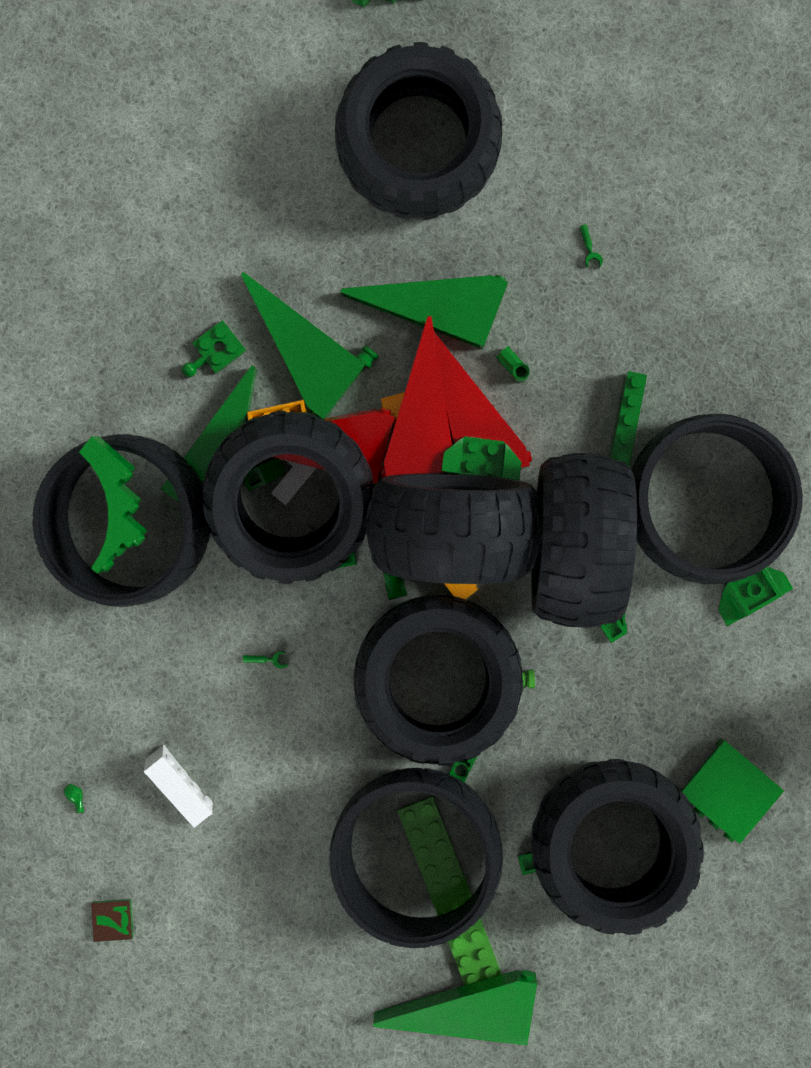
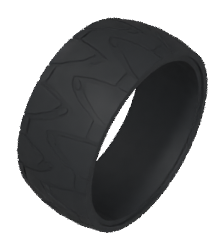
[631,414,803,584]
[32,434,210,607]
[329,768,503,948]

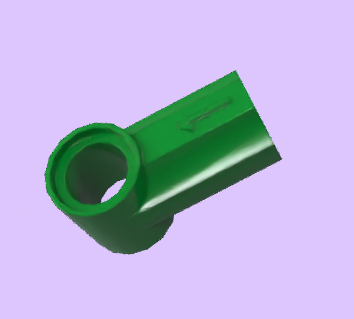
[496,346,530,383]
[383,572,408,600]

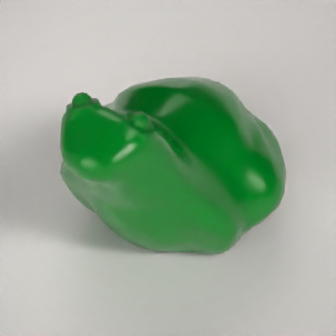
[64,784,84,813]

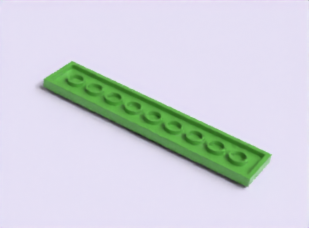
[397,796,502,985]

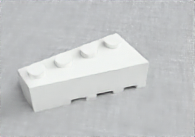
[144,745,213,828]

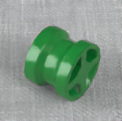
[355,345,379,369]

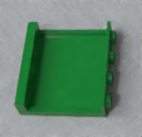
[681,738,784,844]

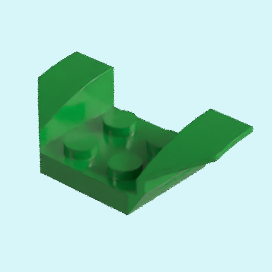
[442,436,522,481]
[718,567,793,627]

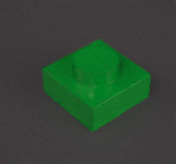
[517,852,536,876]

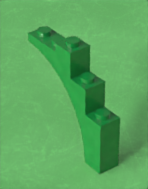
[79,436,147,573]

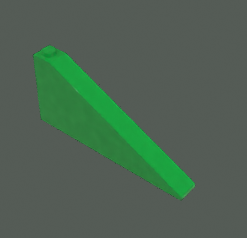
[241,272,366,419]
[340,275,508,349]
[161,365,257,503]
[373,970,537,1046]

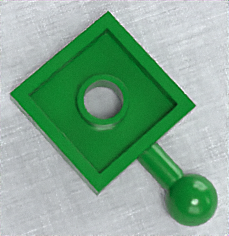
[181,320,246,378]

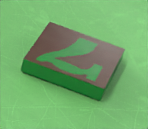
[91,899,133,942]

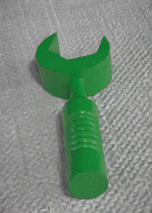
[580,224,603,268]
[243,651,289,669]

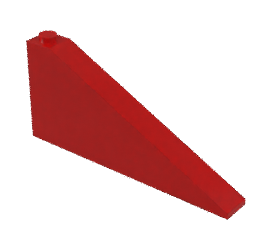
[381,316,452,478]
[434,332,532,469]
[272,407,395,483]

